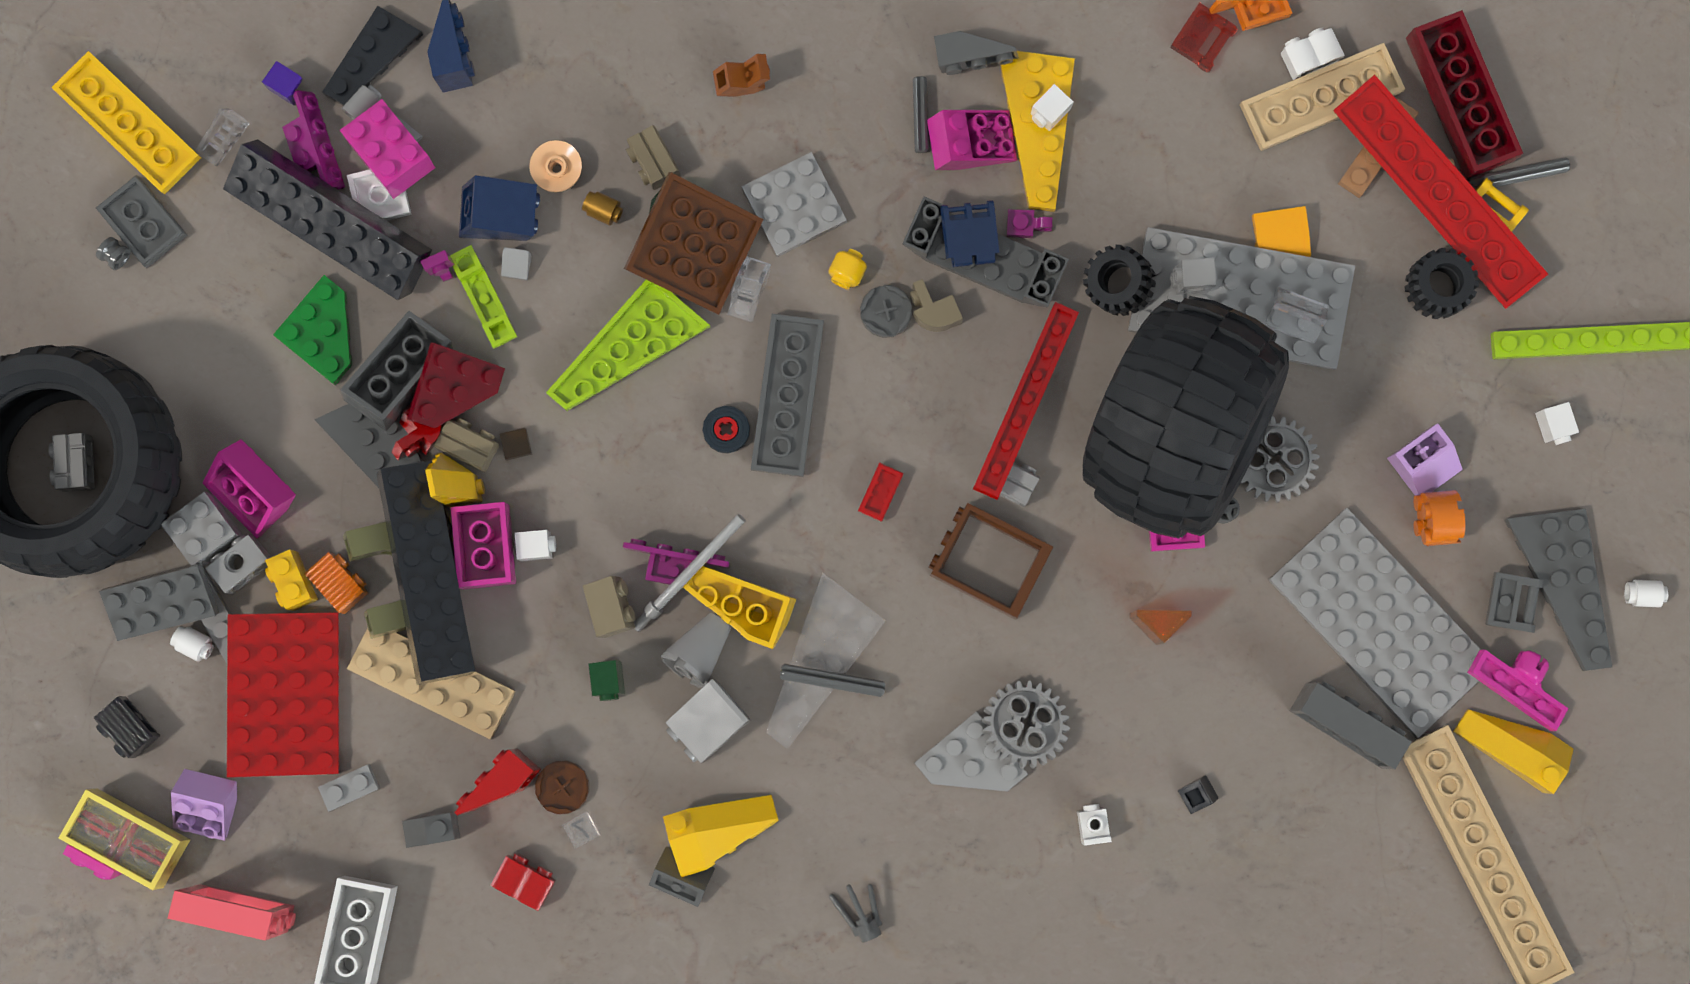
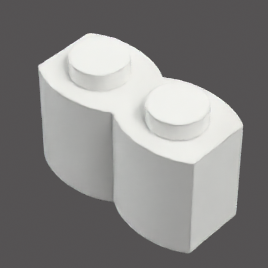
[1281,28,1345,80]

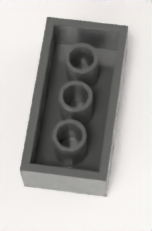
[340,311,453,431]
[1289,681,1412,770]

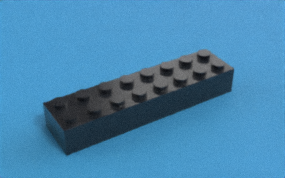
[223,139,432,300]
[377,461,475,685]

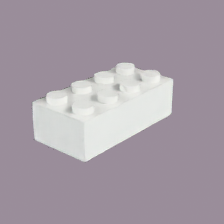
[314,876,398,984]

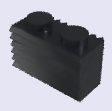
[94,696,160,758]

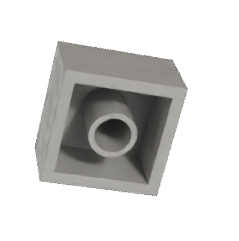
[161,492,243,567]

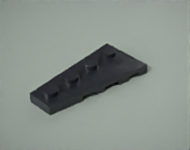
[322,6,423,106]

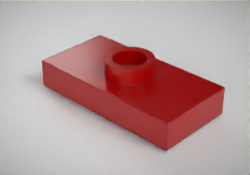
[858,462,904,522]

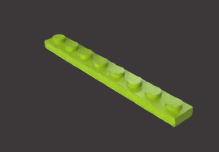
[1490,322,1690,360]

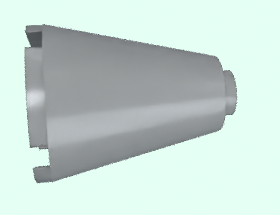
[661,613,731,688]

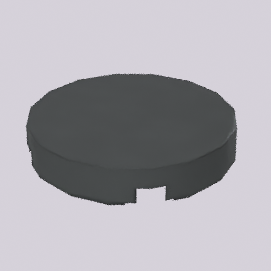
[860,285,912,338]

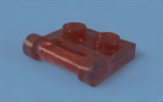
[1170,2,1237,72]

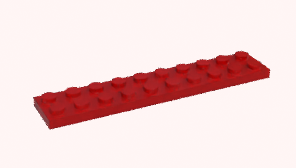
[1333,74,1548,309]

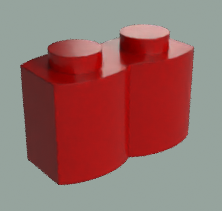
[491,853,556,911]

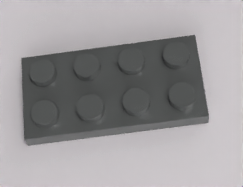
[99,563,219,641]

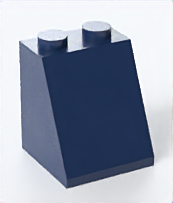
[459,175,540,241]

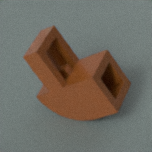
[713,54,770,97]

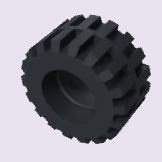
[1083,245,1156,316]
[1404,248,1479,319]

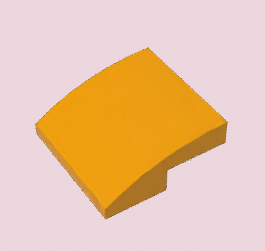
[1252,206,1311,257]

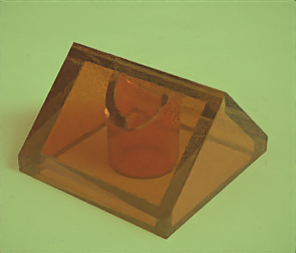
[1130,610,1192,645]

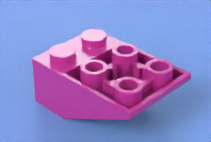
[927,110,1017,170]

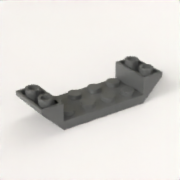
[902,196,1069,308]

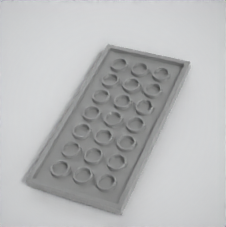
[1128,227,1355,370]
[1268,508,1481,738]

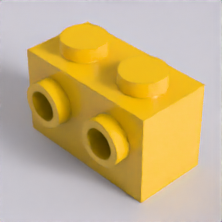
[265,549,318,611]

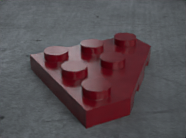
[407,343,505,428]

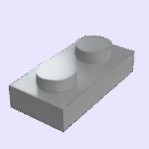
[318,764,380,812]

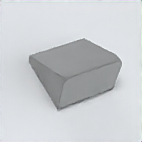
[501,247,532,280]

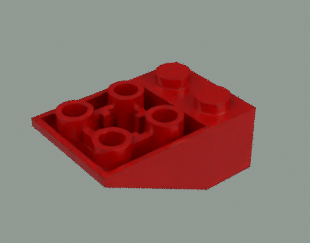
[454,749,541,815]

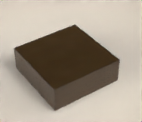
[500,428,532,460]

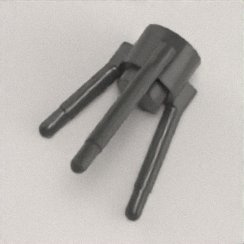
[829,884,882,942]

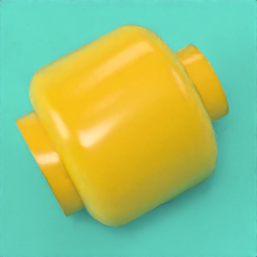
[828,248,867,290]

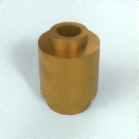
[582,191,623,226]

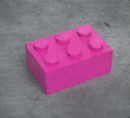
[340,99,435,199]
[451,502,516,590]

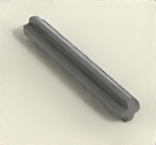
[1467,157,1570,190]
[780,664,885,697]

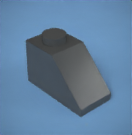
[402,812,460,848]

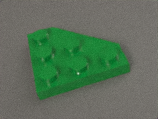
[273,275,352,385]

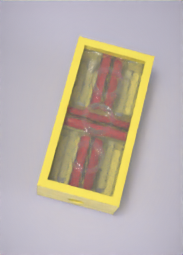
[59,788,191,890]

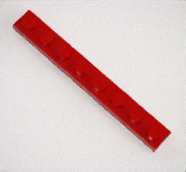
[973,302,1079,500]

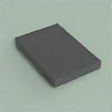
[96,175,188,268]

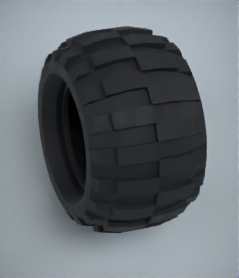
[1083,296,1289,539]

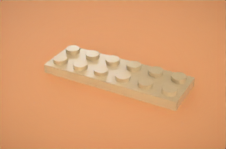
[1240,43,1405,151]
[347,628,516,739]

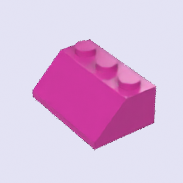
[202,439,296,538]

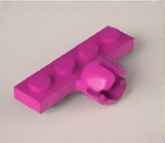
[1467,650,1569,731]

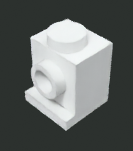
[1077,804,1112,846]

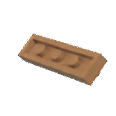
[1338,98,1419,198]

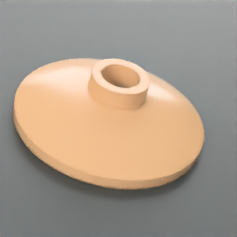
[529,140,582,192]

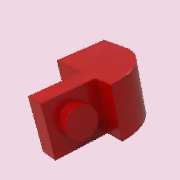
[392,409,441,460]

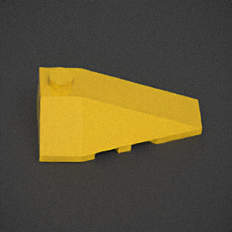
[425,453,485,508]
[683,566,796,649]
[1453,709,1574,794]
[663,795,779,877]

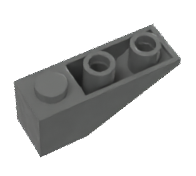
[934,31,1019,75]

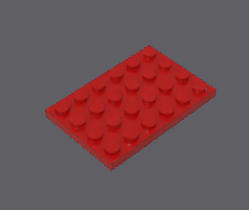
[227,612,339,777]

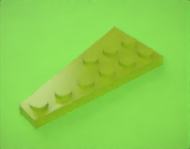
[546,280,710,411]

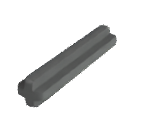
[913,76,929,153]

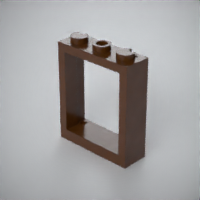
[928,503,1053,620]

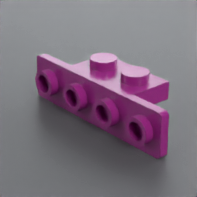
[282,90,345,190]
[623,539,730,585]

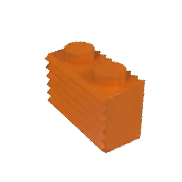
[304,552,368,614]

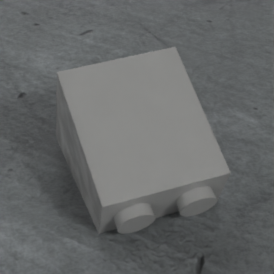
[665,679,751,763]

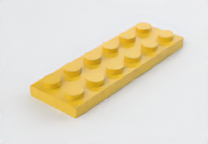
[51,51,201,195]

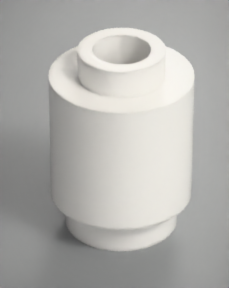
[1624,580,1668,607]
[170,626,214,662]

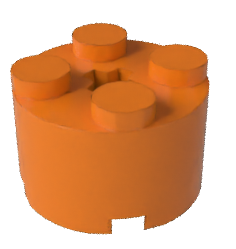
[1413,490,1465,546]

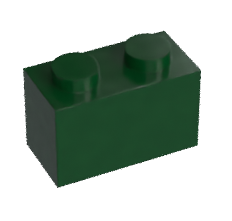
[588,660,625,701]

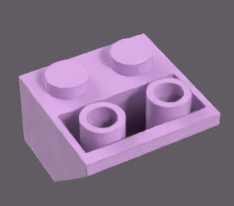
[1387,423,1463,495]
[171,769,237,841]

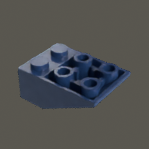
[427,0,475,93]

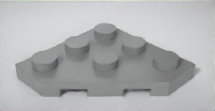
[914,712,1028,792]

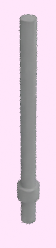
[634,514,746,632]

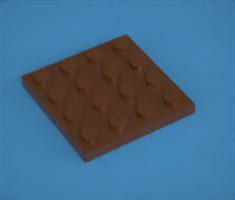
[624,172,764,315]

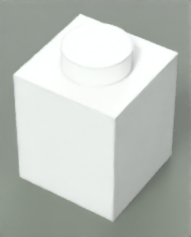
[1030,84,1073,131]
[1535,402,1579,445]
[515,530,556,561]

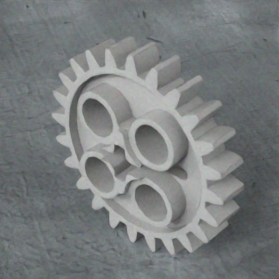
[1240,416,1320,503]
[982,681,1070,769]

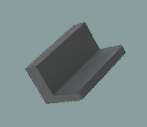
[649,847,715,907]

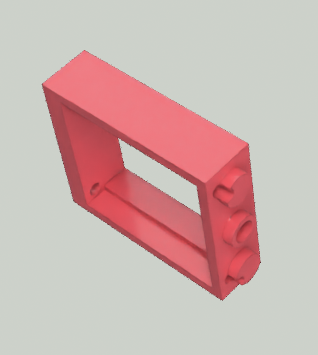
[167,884,296,941]

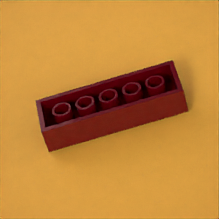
[1406,10,1524,180]

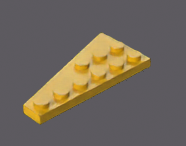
[1000,51,1075,212]

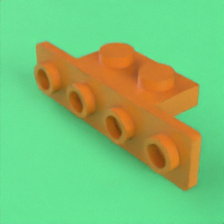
[1209,0,1293,31]

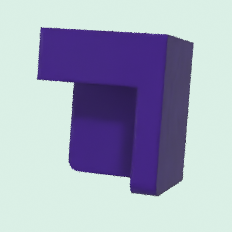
[262,61,303,106]

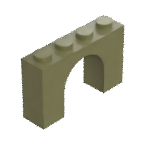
[343,522,406,639]

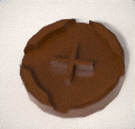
[535,760,589,814]

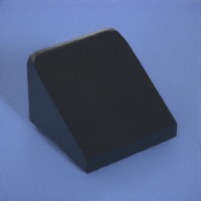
[1178,775,1218,814]

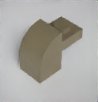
[910,279,963,332]

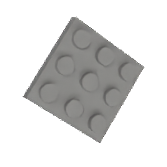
[742,152,847,257]

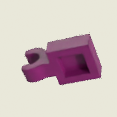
[1007,209,1053,238]
[421,250,454,282]

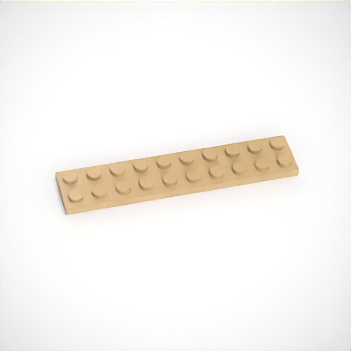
[1403,725,1575,984]

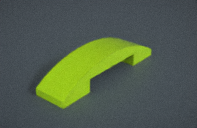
[450,245,517,349]

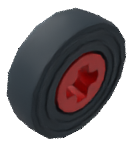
[702,406,750,453]

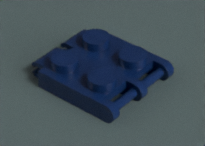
[941,200,1000,267]

